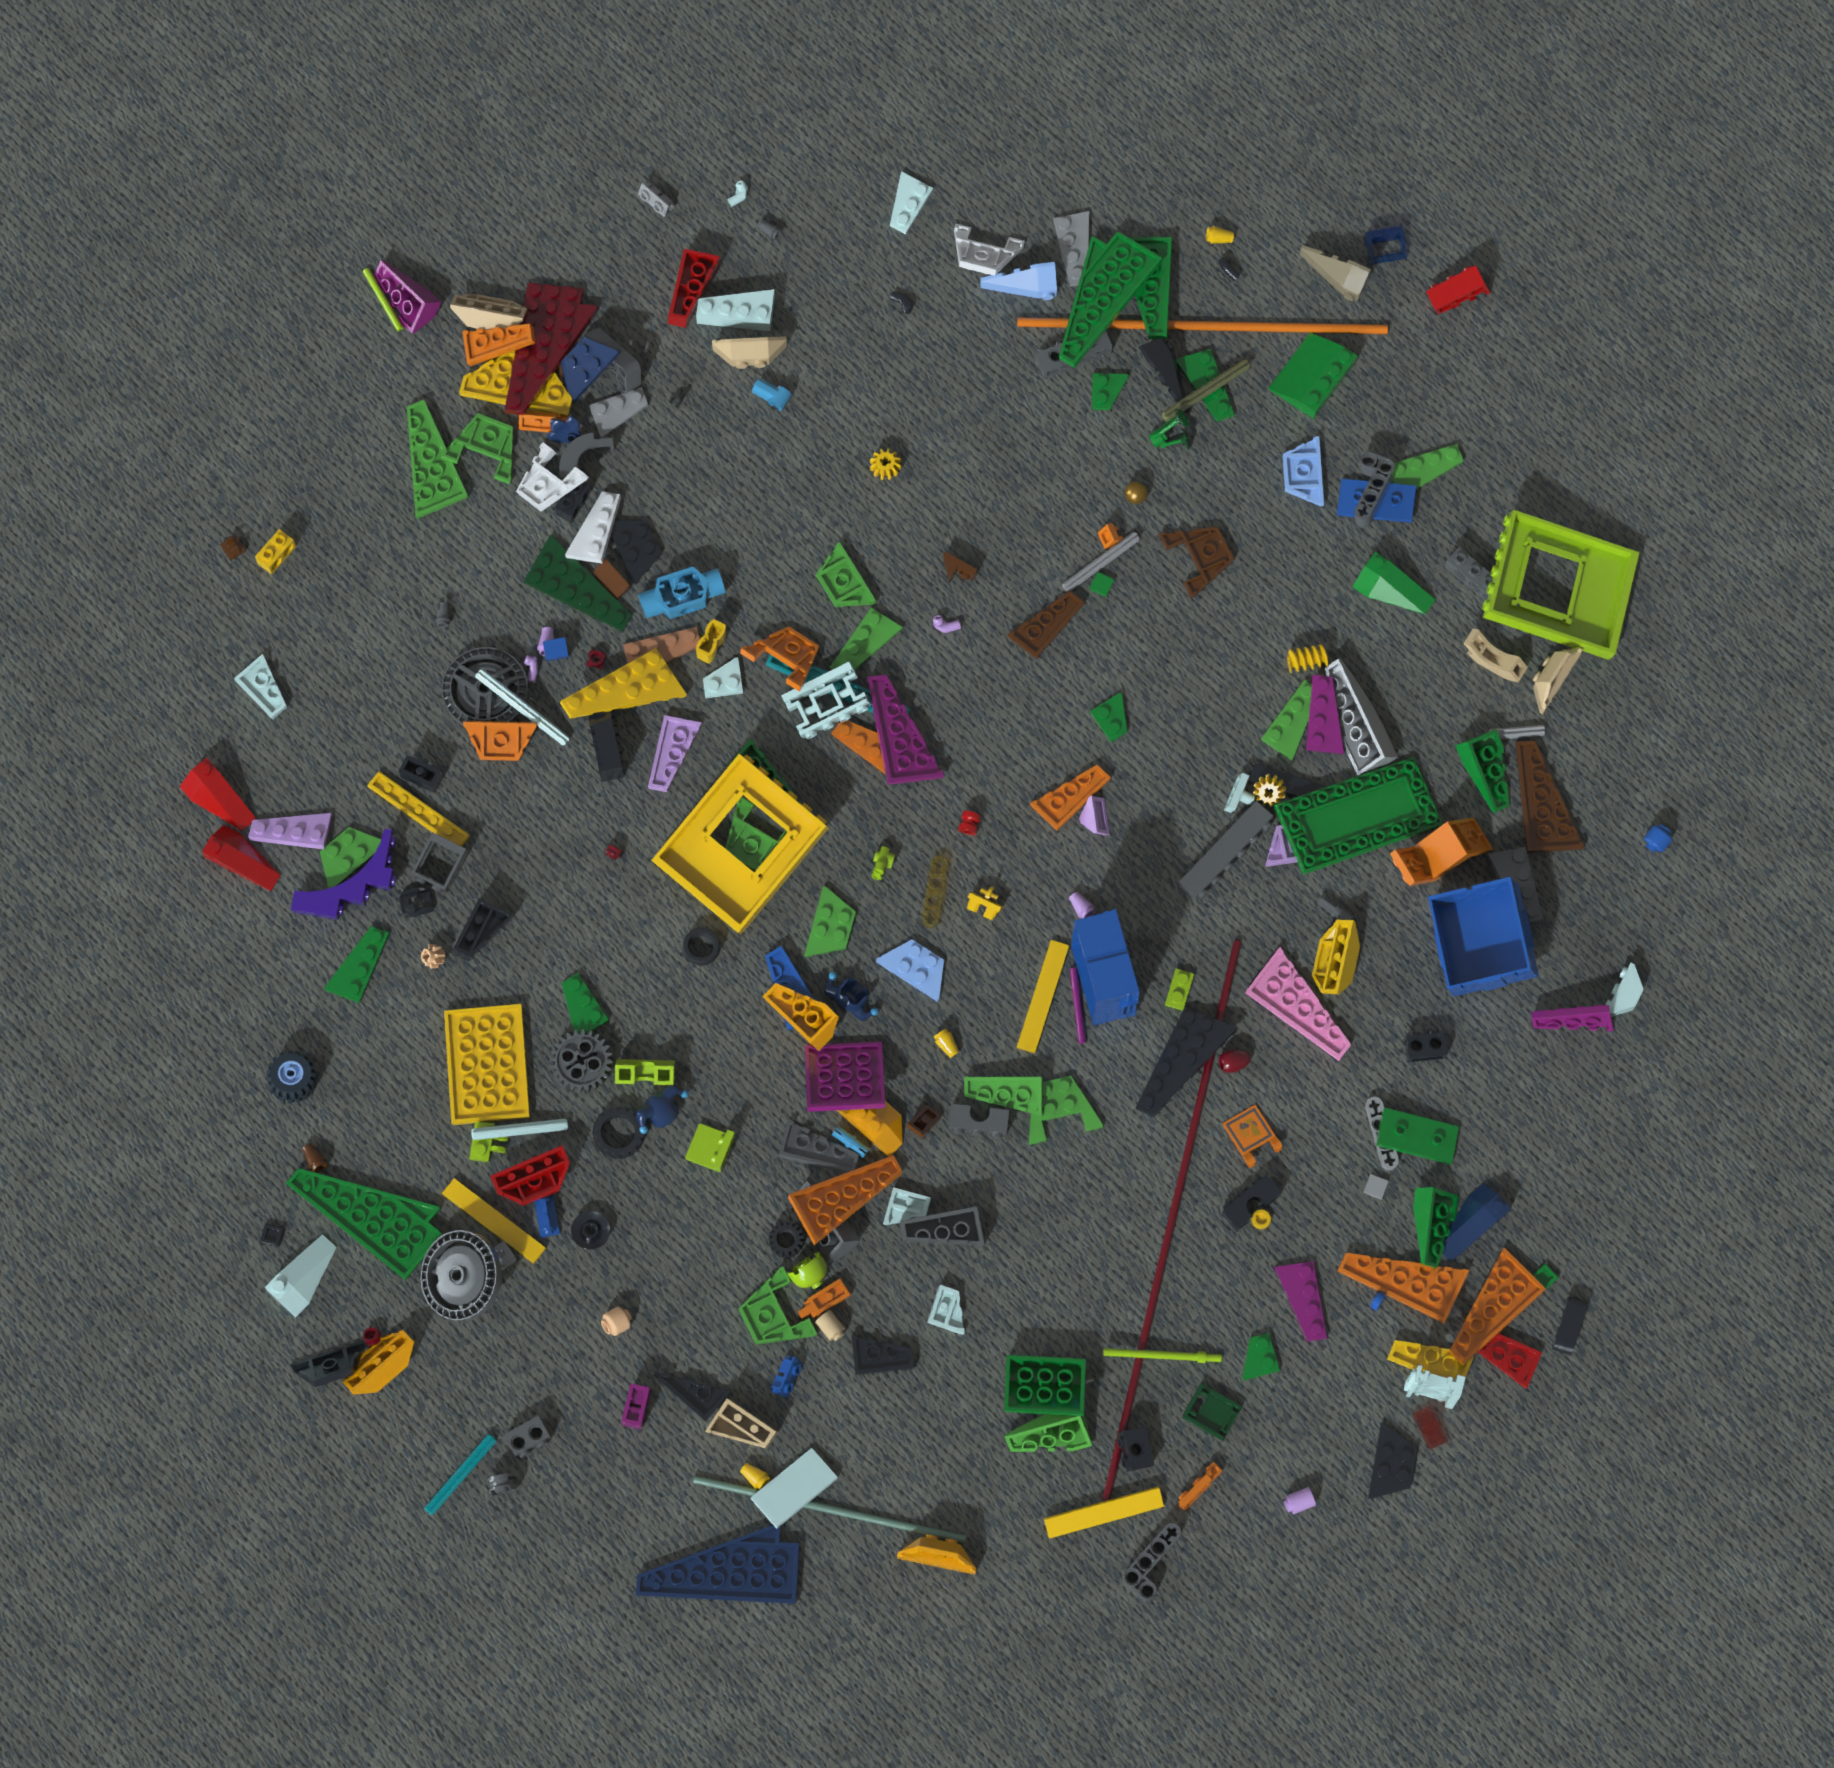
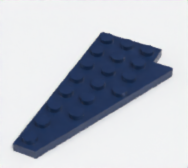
[636,1525,799,1604]

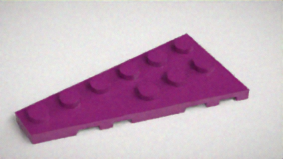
[867,675,944,785]

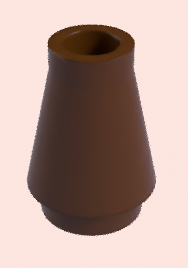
[302,1143,327,1173]

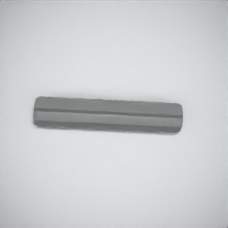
[1489,725,1545,739]

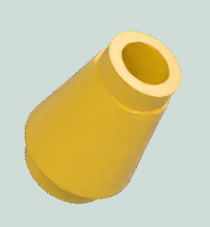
[1206,225,1234,244]
[934,1029,960,1058]
[740,1463,771,1490]

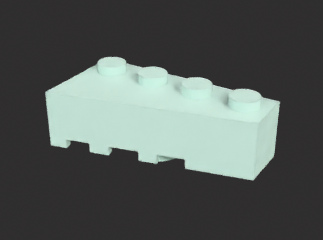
[696,289,775,331]

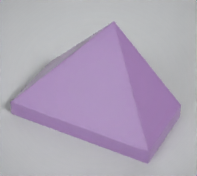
[1079,796,1110,835]

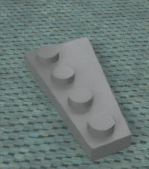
[1053,211,1089,287]

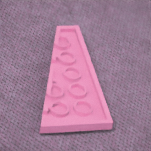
[1245,947,1351,1061]

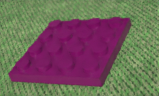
[805,1042,885,1112]

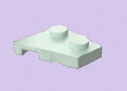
[703,657,743,698]

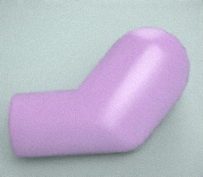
[933,615,961,633]
[524,655,538,684]

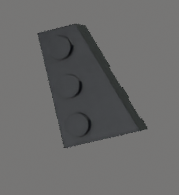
[452,898,514,961]

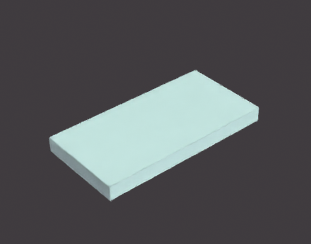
[751,1448,838,1529]

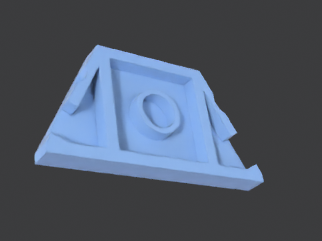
[1282,436,1324,506]
[876,940,944,1002]

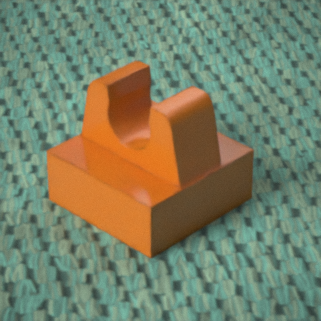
[1098,523,1123,549]

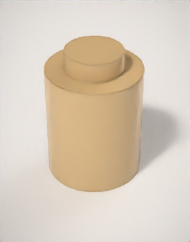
[815,1310,845,1342]

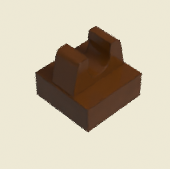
[220,535,246,561]

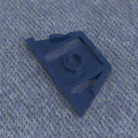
[560,337,621,402]

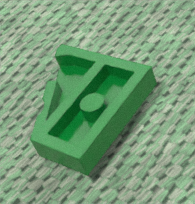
[1092,373,1128,410]
[1090,692,1127,743]
[1242,1333,1280,1381]

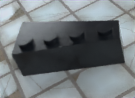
[588,709,626,782]

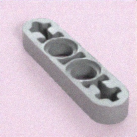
[1365,1097,1399,1171]

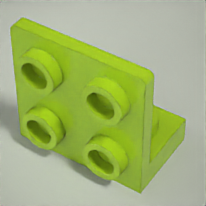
[685,1124,735,1173]

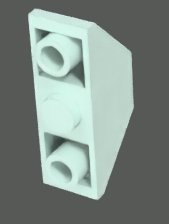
[1605,963,1644,1017]

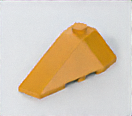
[762,983,839,1051]

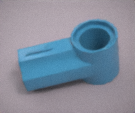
[752,378,792,411]

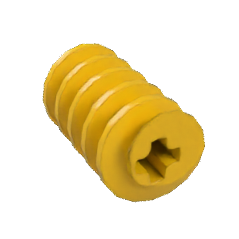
[1287,644,1328,673]

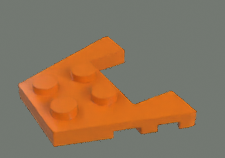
[740,626,819,692]

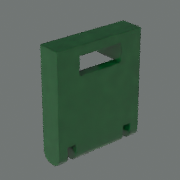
[1182,1383,1242,1442]

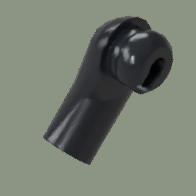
[890,291,913,314]

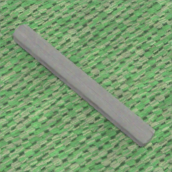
[1062,532,1139,593]

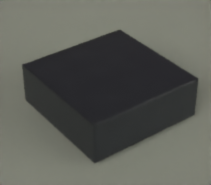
[260,1223,284,1248]

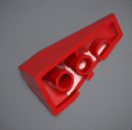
[202,825,281,892]

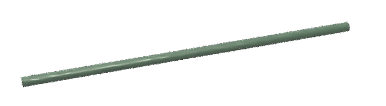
[693,1475,967,1543]

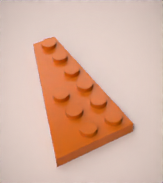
[788,1155,902,1245]
[1449,1248,1546,1366]
[1337,1253,1469,1323]

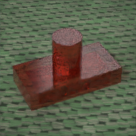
[1412,1406,1448,1450]

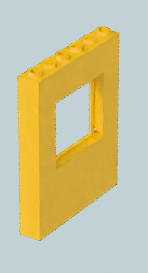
[651,754,829,934]

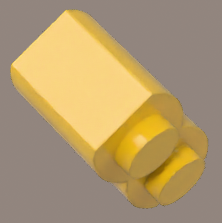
[696,619,727,664]

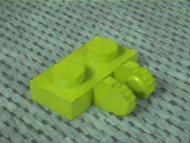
[469,1122,508,1162]

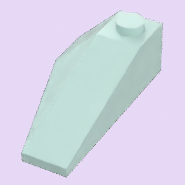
[265,1234,337,1317]

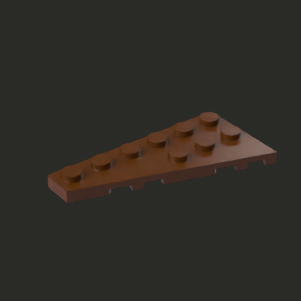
[1515,741,1585,853]

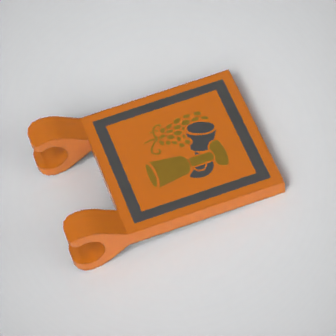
[1222,1105,1282,1168]

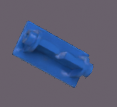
[535,1196,560,1238]
[771,1355,802,1398]

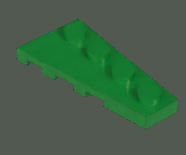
[1177,349,1234,422]

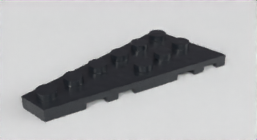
[1135,1007,1238,1118]

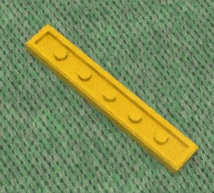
[367,771,470,847]
[1017,940,1069,1054]
[442,1178,546,1264]
[1044,1487,1164,1539]

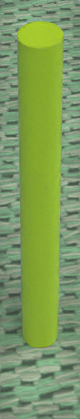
[363,268,404,332]

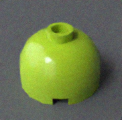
[787,1252,827,1289]

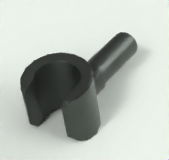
[669,386,691,407]

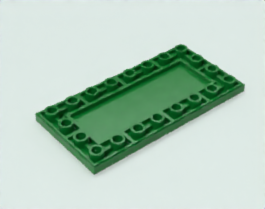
[1274,757,1443,875]

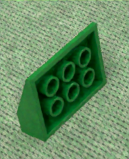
[1268,333,1357,419]
[1004,1355,1086,1416]

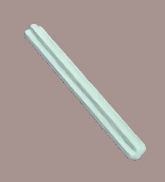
[475,669,570,746]

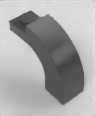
[559,433,614,481]

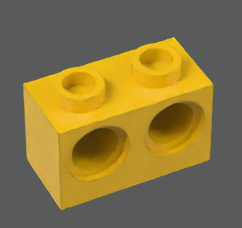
[255,529,296,574]

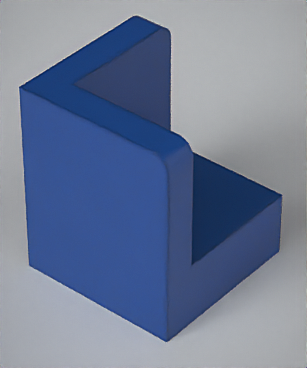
[543,637,569,662]

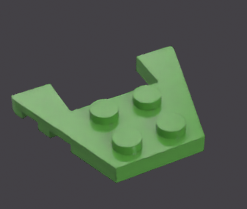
[441,413,513,484]
[725,797,793,872]
[1029,1076,1103,1145]
[738,1266,817,1345]

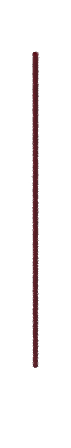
[1102,940,1241,1501]

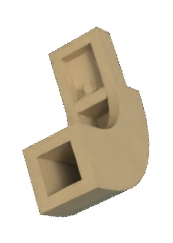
[1463,628,1528,682]

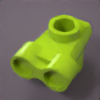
[872,846,895,880]

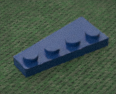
[765,946,815,1031]

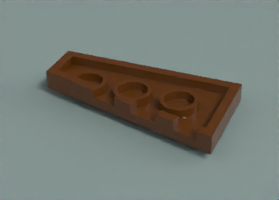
[1007,591,1085,660]

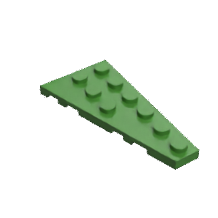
[407,400,468,519]

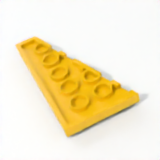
[560,648,687,719]

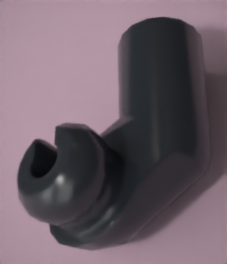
[1218,256,1240,281]

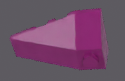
[374,260,441,333]

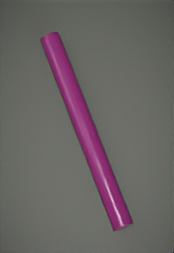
[1070,968,1086,1044]

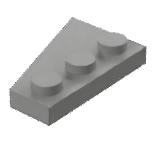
[589,387,648,437]

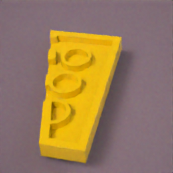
[1387,1340,1475,1380]

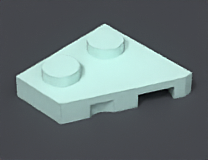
[883,1187,931,1225]
[927,1285,965,1335]

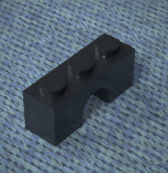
[1221,1174,1282,1232]

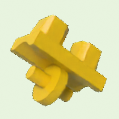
[967,886,1004,920]

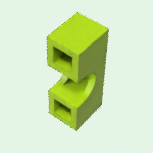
[615,1059,675,1085]

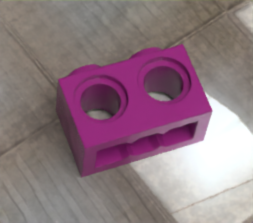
[621,1383,651,1430]

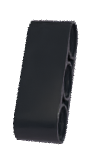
[1552,1296,1588,1356]

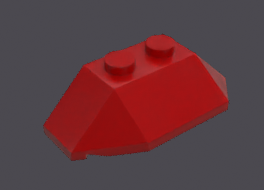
[490,1145,570,1206]

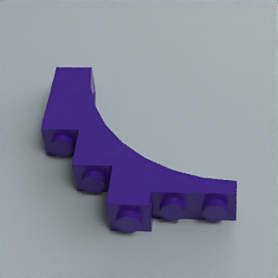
[291,829,397,920]

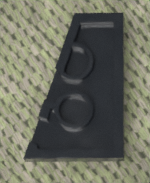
[851,1335,914,1375]

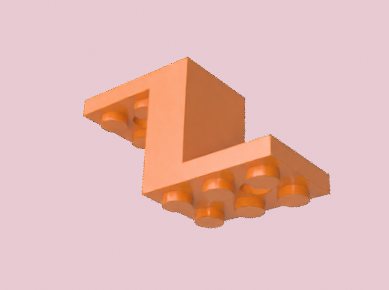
[1390,817,1493,886]

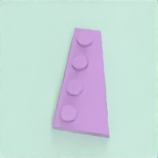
[648,715,702,792]
[248,813,332,849]

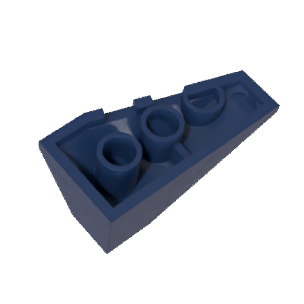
[1443,1184,1511,1262]

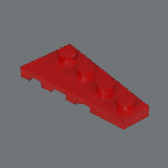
[1478,1333,1542,1389]

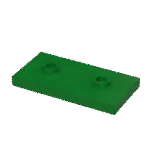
[1376,1107,1459,1165]

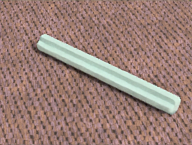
[471,1119,568,1140]

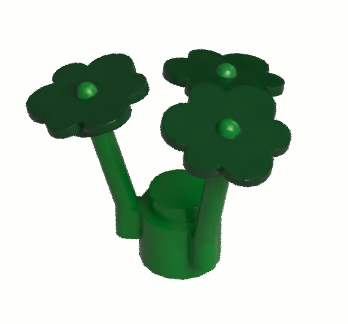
[1149,409,1190,450]

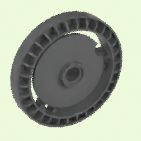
[441,647,529,727]
[420,1230,502,1321]

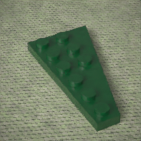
[523,535,632,632]

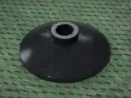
[571,1211,610,1250]

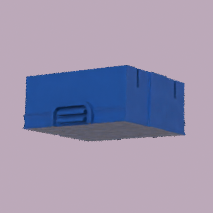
[1428,877,1539,996]
[1071,908,1140,1026]

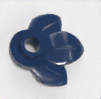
[547,415,582,444]

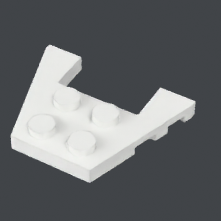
[954,224,1025,276]
[516,443,588,511]

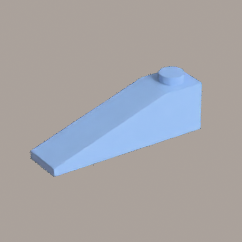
[980,262,1057,300]

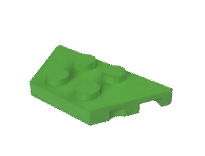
[816,542,876,607]
[320,827,381,888]
[804,886,856,957]

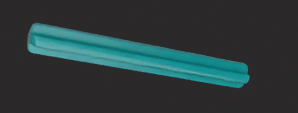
[425,1434,496,1515]

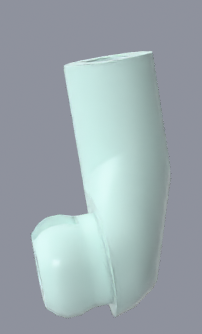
[727,181,748,207]

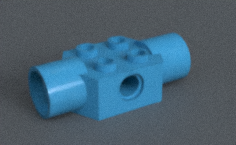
[638,567,725,619]

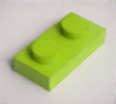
[1165,969,1194,1011]

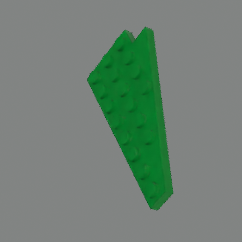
[1059,231,1163,368]
[286,1168,443,1281]

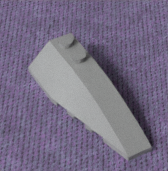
[1325,659,1398,776]

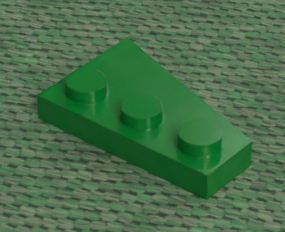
[562,973,609,1035]

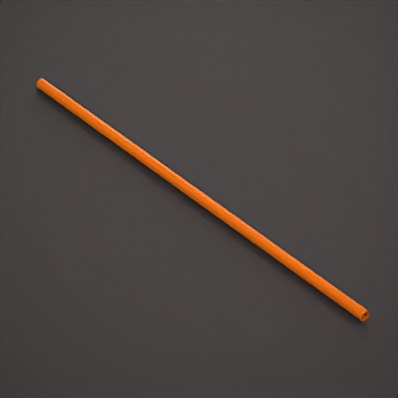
[1017,317,1388,334]

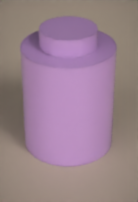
[1284,1487,1316,1515]

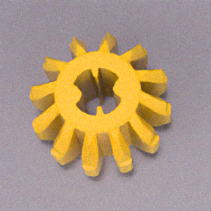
[870,448,901,480]
[1253,774,1286,807]

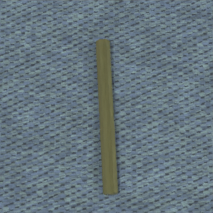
[1161,359,1251,421]

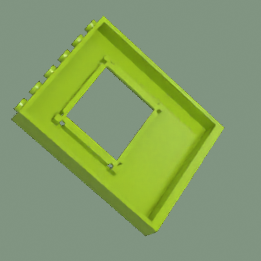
[1482,510,1639,660]

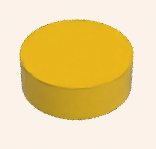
[1251,1209,1271,1229]

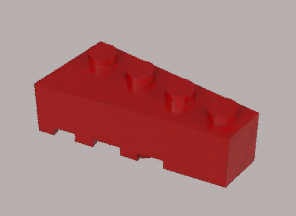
[668,249,720,328]

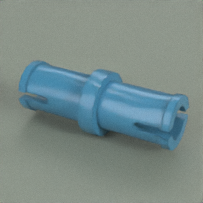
[832,1125,870,1159]

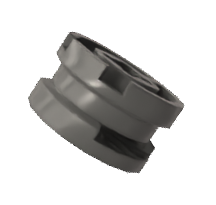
[487,1473,517,1496]

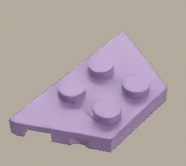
[1265,825,1297,867]

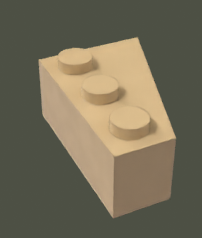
[705,1398,779,1449]

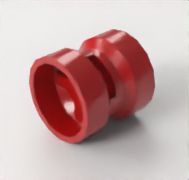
[958,811,981,836]

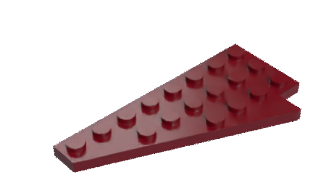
[505,283,598,415]

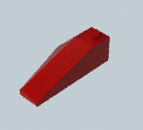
[180,758,257,831]

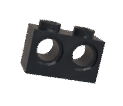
[555,482,591,523]
[1404,1030,1448,1063]

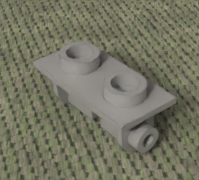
[638,182,675,217]

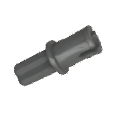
[1317,895,1354,920]

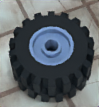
[266,1050,317,1104]

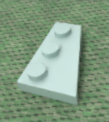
[890,171,933,234]
[234,654,287,720]

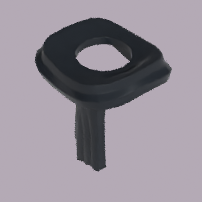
[399,888,434,917]

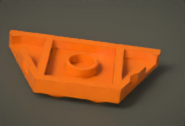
[463,721,537,761]

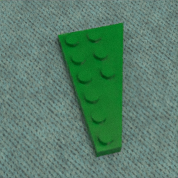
[1128,237,1172,339]

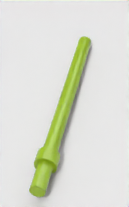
[1103,1348,1222,1363]

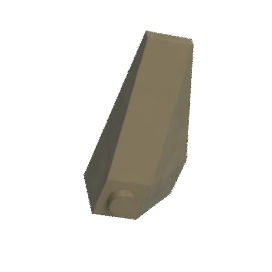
[1300,245,1371,302]

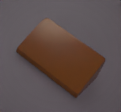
[592,559,630,600]

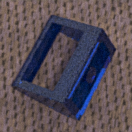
[1364,226,1407,265]

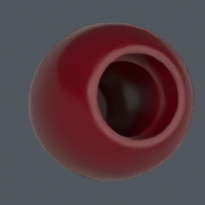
[1219,1049,1251,1073]

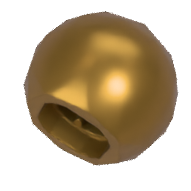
[1124,481,1148,505]

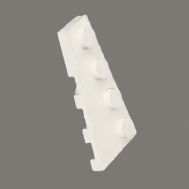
[565,492,621,564]

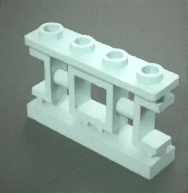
[781,662,871,739]
[1404,1365,1466,1409]

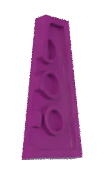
[1305,675,1344,754]
[1531,1004,1613,1031]
[1274,1261,1327,1342]

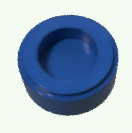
[1370,1291,1387,1311]

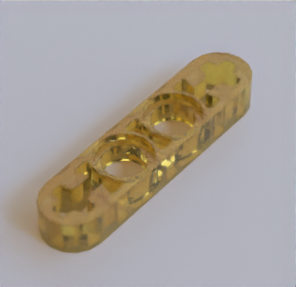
[922,856,947,929]

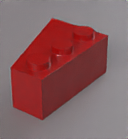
[1426,265,1491,314]

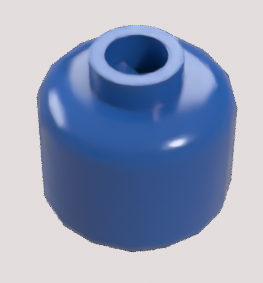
[1644,824,1673,853]

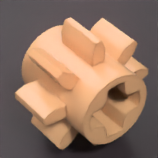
[421,944,445,968]

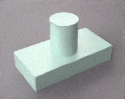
[1224,773,1255,813]

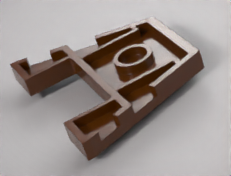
[1159,527,1234,599]

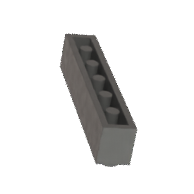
[1178,801,1273,901]

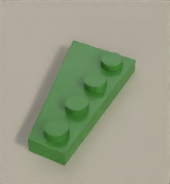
[1387,444,1464,490]
[1261,680,1311,761]
[964,1077,1043,1116]

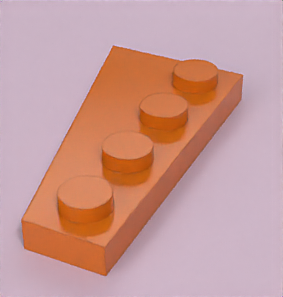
[462,324,536,366]
[831,720,885,774]
[1030,765,1111,831]

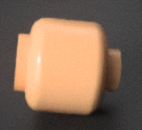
[601,1307,632,1336]

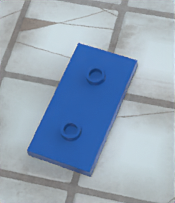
[1337,479,1416,523]

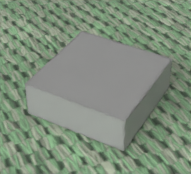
[1363,1174,1388,1200]

